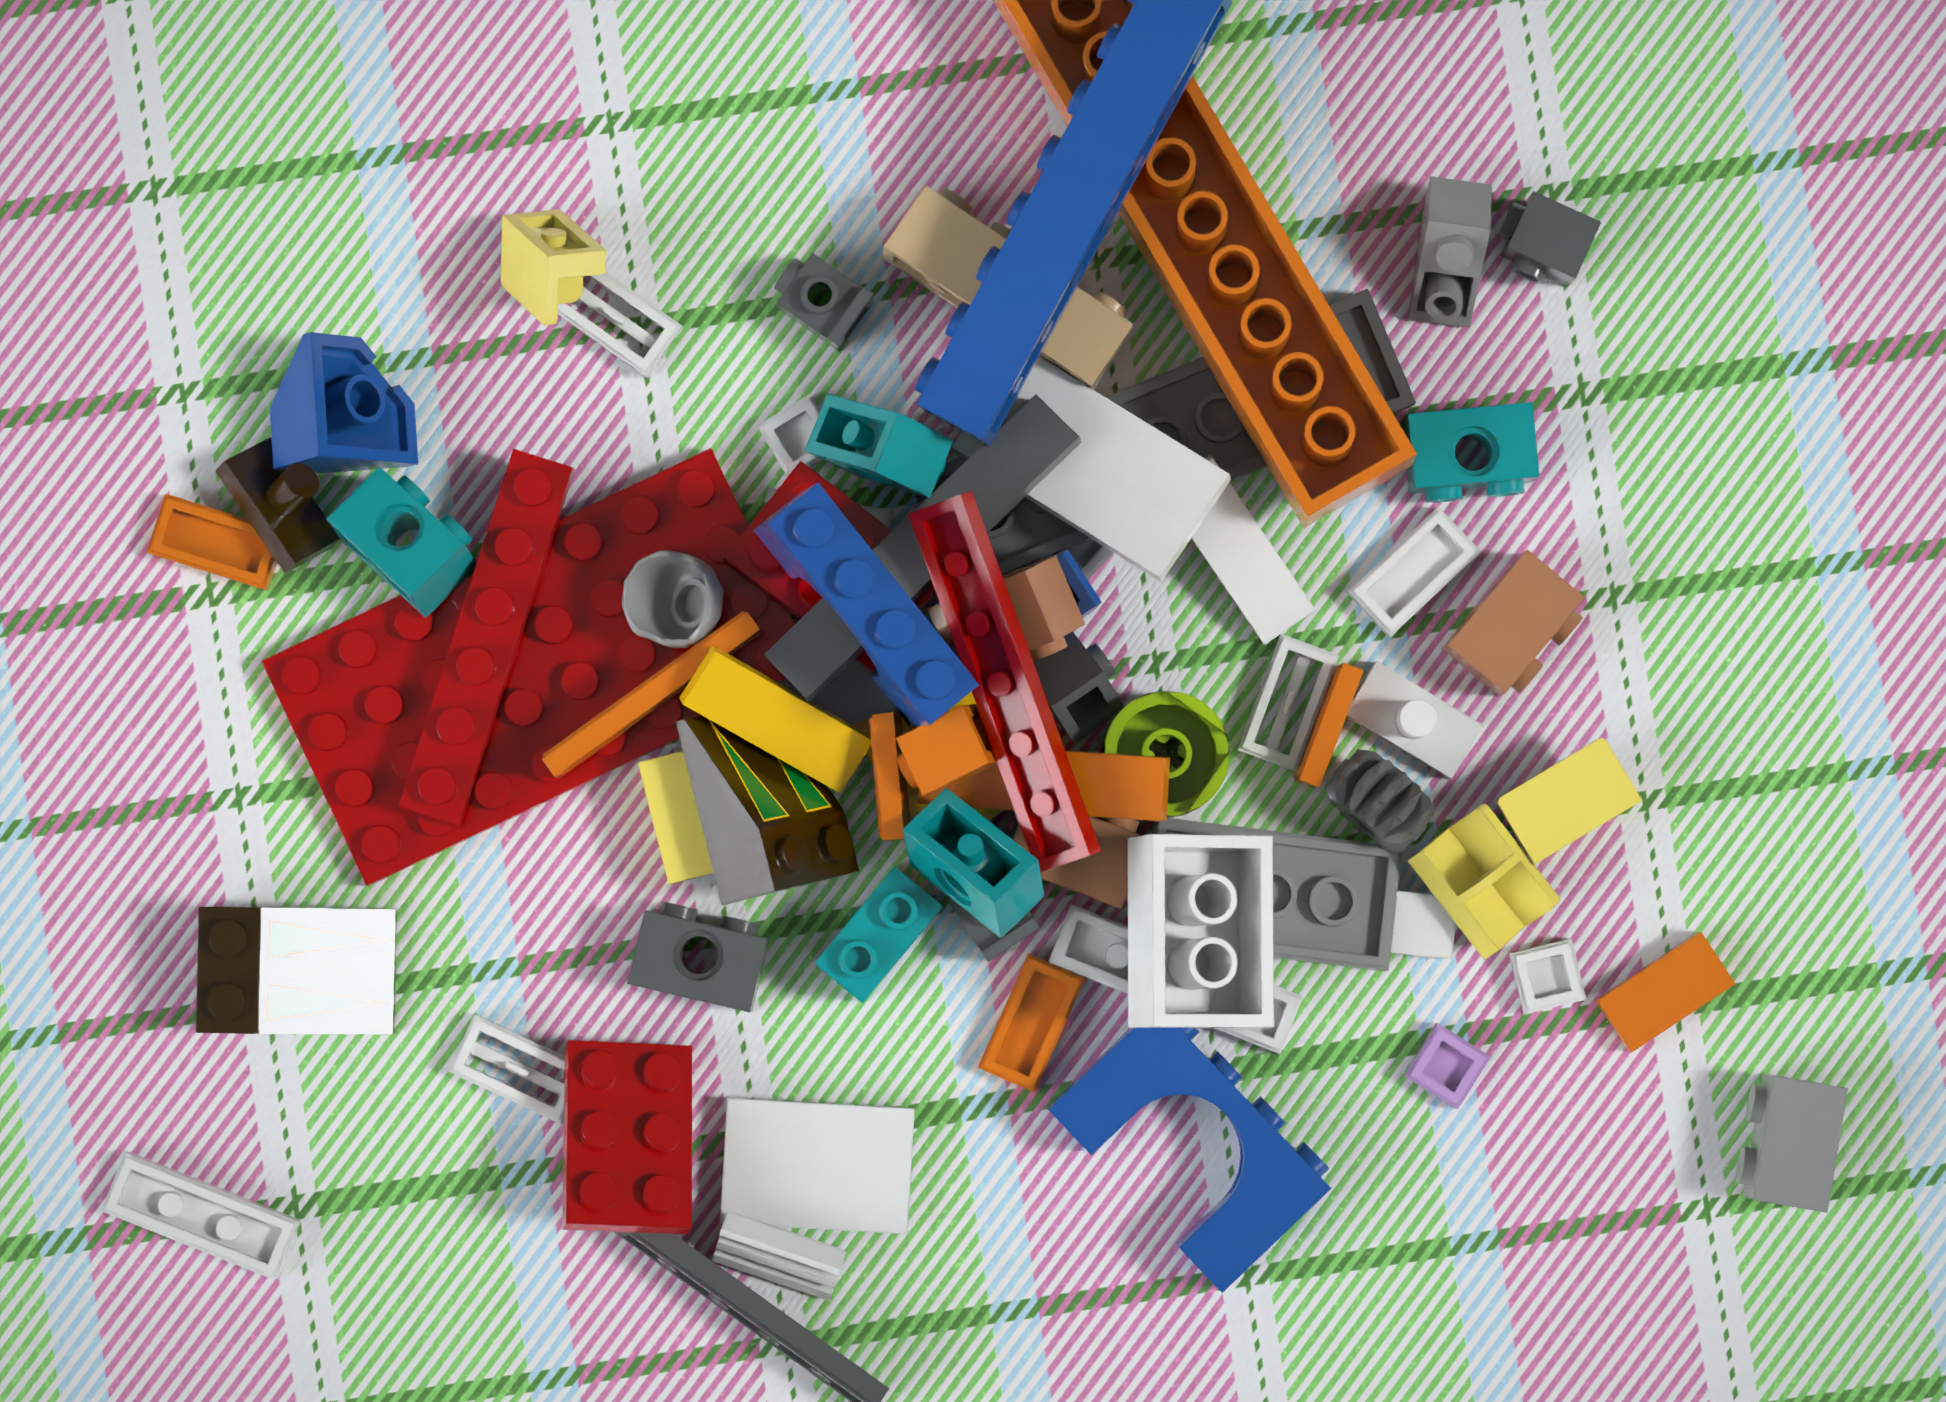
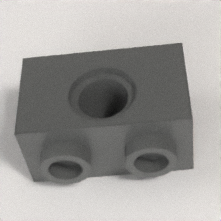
[627,901,769,1012]

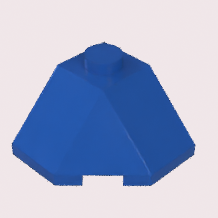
[270,332,418,473]

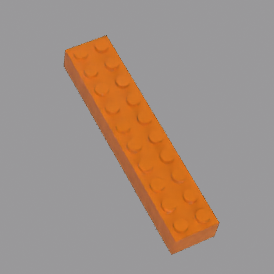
[993,0,1417,528]

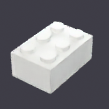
[1128,834,1274,1028]

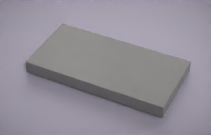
[1152,818,1402,971]

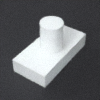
[1346,661,1484,779]

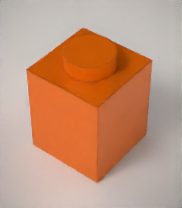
[896,704,998,796]

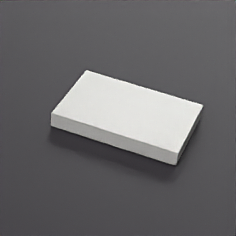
[720,1097,915,1234]

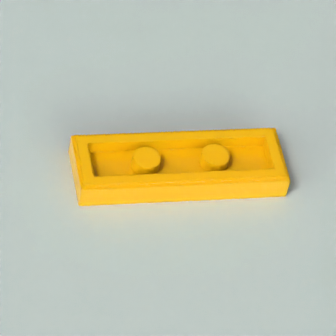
[679,645,871,793]

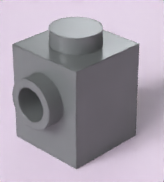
[1498,191,1601,287]
[1033,631,1125,744]

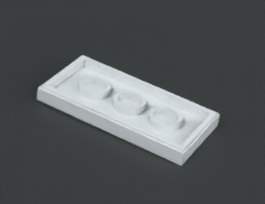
[952,356,1231,582]

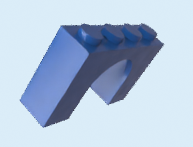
[753,483,979,726]
[1047,1028,1331,1293]

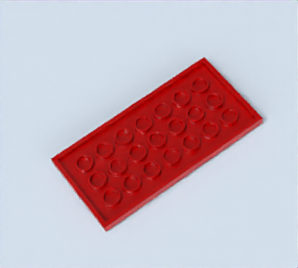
[261,448,795,886]

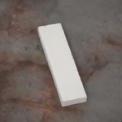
[1048,904,1303,1054]

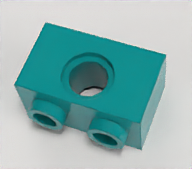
[804,394,954,498]
[1402,402,1540,503]
[326,466,477,618]
[902,787,1044,938]
[814,866,943,1004]

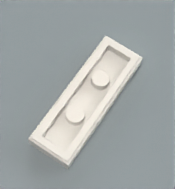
[1191,455,1316,645]
[101,1152,301,1280]

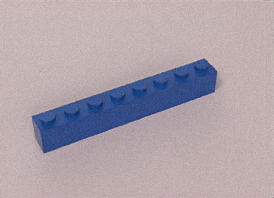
[915,0,1232,446]

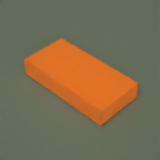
[146,494,277,591]
[1293,663,1364,789]
[869,712,910,841]
[1595,932,1735,1053]
[978,953,1085,1093]

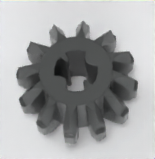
[1326,749,1434,852]

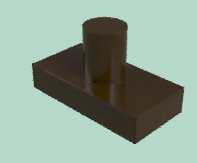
[215,437,340,573]

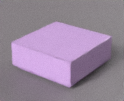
[1403,1023,1491,1109]

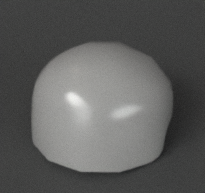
[621,550,724,648]

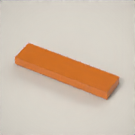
[542,611,763,778]
[917,750,1170,821]

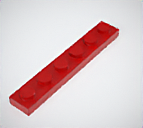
[398,449,575,826]
[908,491,1101,872]

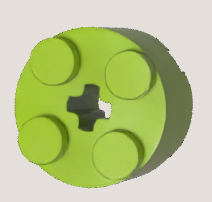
[1102,691,1229,818]

